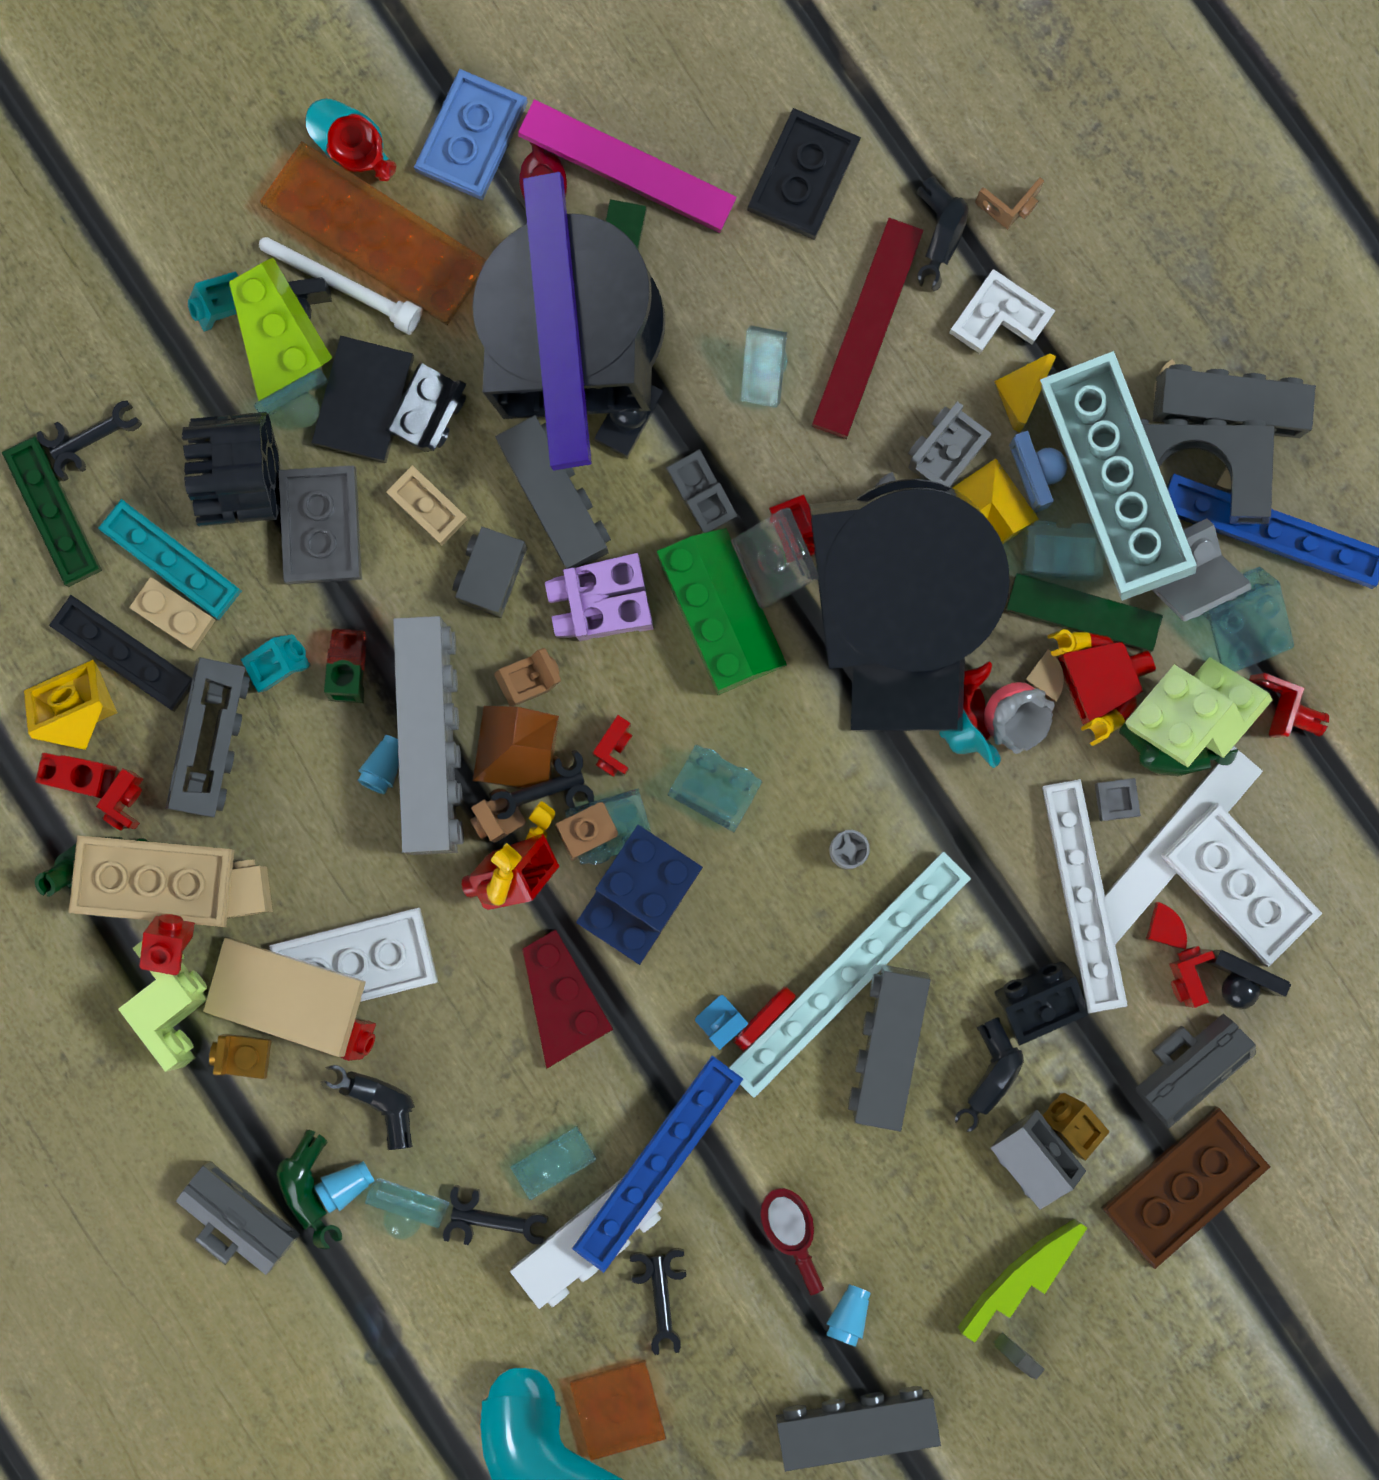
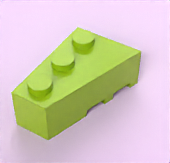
[229,257,332,401]

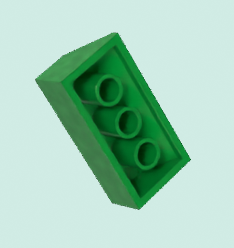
[657,528,787,695]

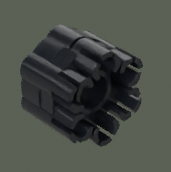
[182,412,280,527]

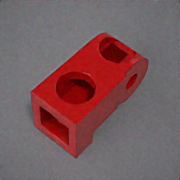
[35,753,117,798]

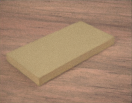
[69,835,235,927]
[203,938,366,1057]

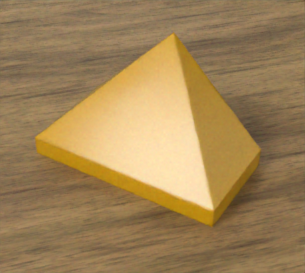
[994,353,1056,433]

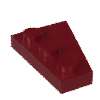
[522,930,614,1069]

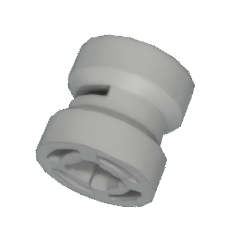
[829,830,870,869]

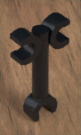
[37,400,142,481]
[489,750,594,820]
[443,1185,548,1245]
[630,1248,687,1355]

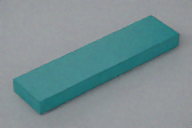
[98,499,242,620]

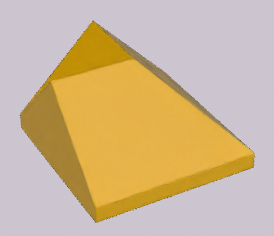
[952,458,1039,544]
[24,659,118,750]

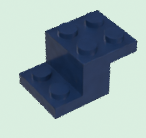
[576,825,703,965]

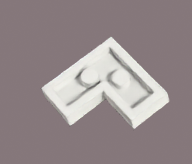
[950,269,1055,354]

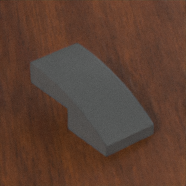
[665,449,737,533]

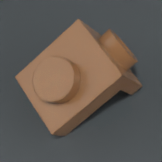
[494,648,561,707]
[470,798,526,843]

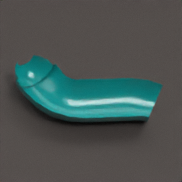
[480,1368,624,1480]

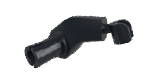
[917,176,969,291]
[955,1017,1024,1132]
[321,1065,415,1150]

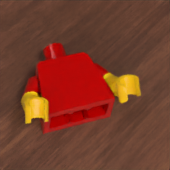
[1047,629,1156,746]
[461,801,560,910]

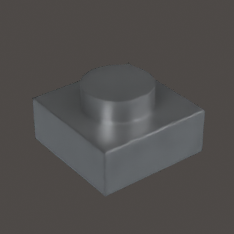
[1095,778,1141,822]

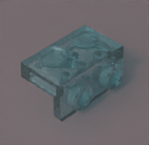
[668,745,762,832]
[565,788,652,865]

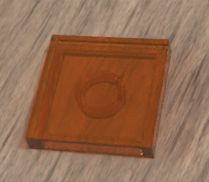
[570,1360,666,1461]

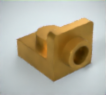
[209,1034,272,1079]
[1043,1093,1110,1161]

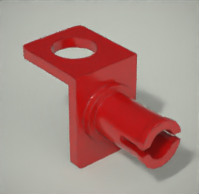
[1249,673,1329,738]

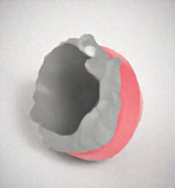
[984,682,1055,754]

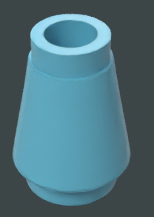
[358,735,399,794]
[314,1161,375,1213]
[826,1284,871,1347]

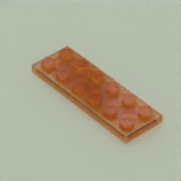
[260,141,486,326]

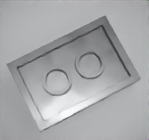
[279,465,362,584]

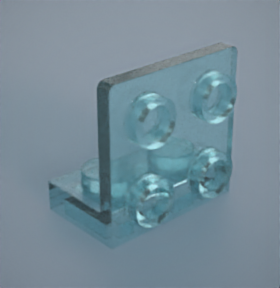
[1202,567,1294,672]

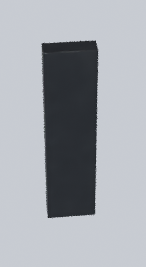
[49,595,192,712]

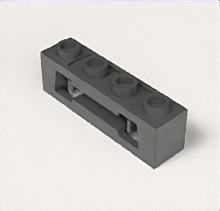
[165,657,250,817]

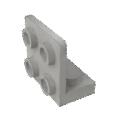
[1152,519,1251,621]

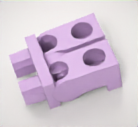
[545,553,654,641]

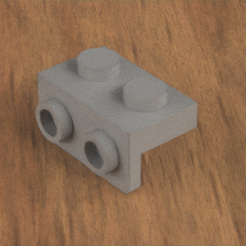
[908,401,992,487]

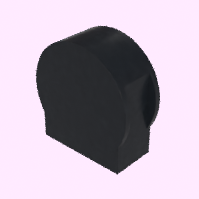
[473,214,666,419]
[809,479,1010,672]

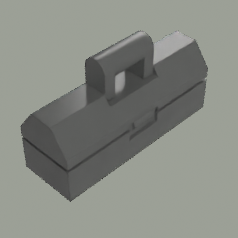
[1136,1013,1256,1129]
[176,1162,301,1275]

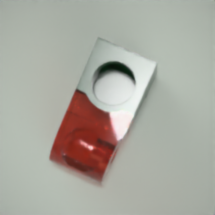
[324,628,366,703]

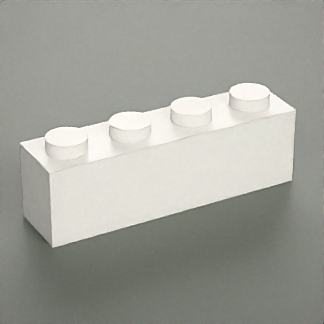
[510,1176,663,1309]

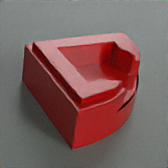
[1146,902,1187,950]

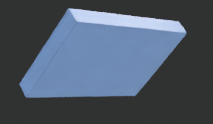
[414,69,528,201]

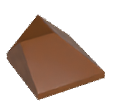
[473,706,559,788]

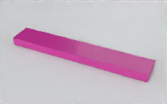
[518,99,737,233]

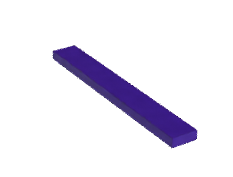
[523,172,592,471]

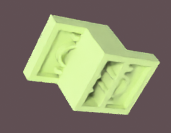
[1125,657,1272,768]
[118,941,207,1072]

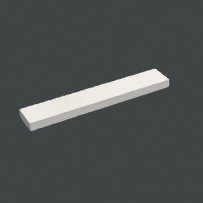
[1105,746,1263,944]
[1042,779,1128,1014]

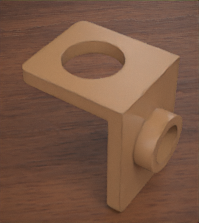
[975,177,1044,230]
[555,802,618,862]

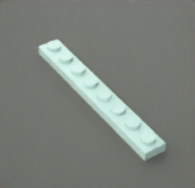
[729,852,971,1098]

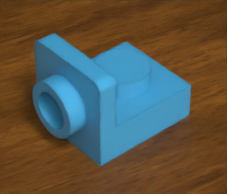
[695,995,749,1050]

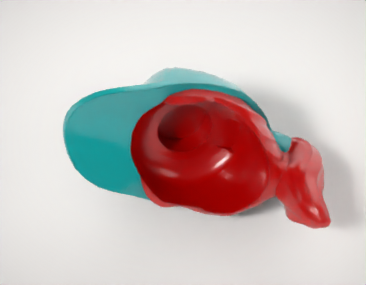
[305,98,397,181]
[939,661,1001,768]

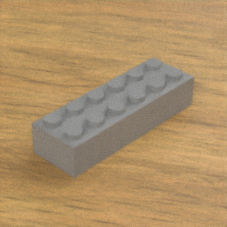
[393,616,464,855]

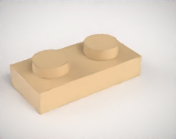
[386,465,468,546]
[129,577,216,651]

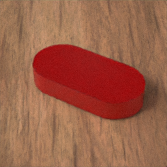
[733,986,796,1052]

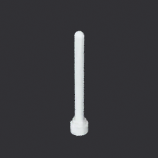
[259,237,422,335]

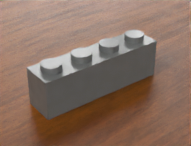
[1153,364,1316,438]
[495,415,611,569]
[848,964,931,1132]
[776,1386,941,1472]

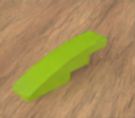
[957,1219,1087,1343]

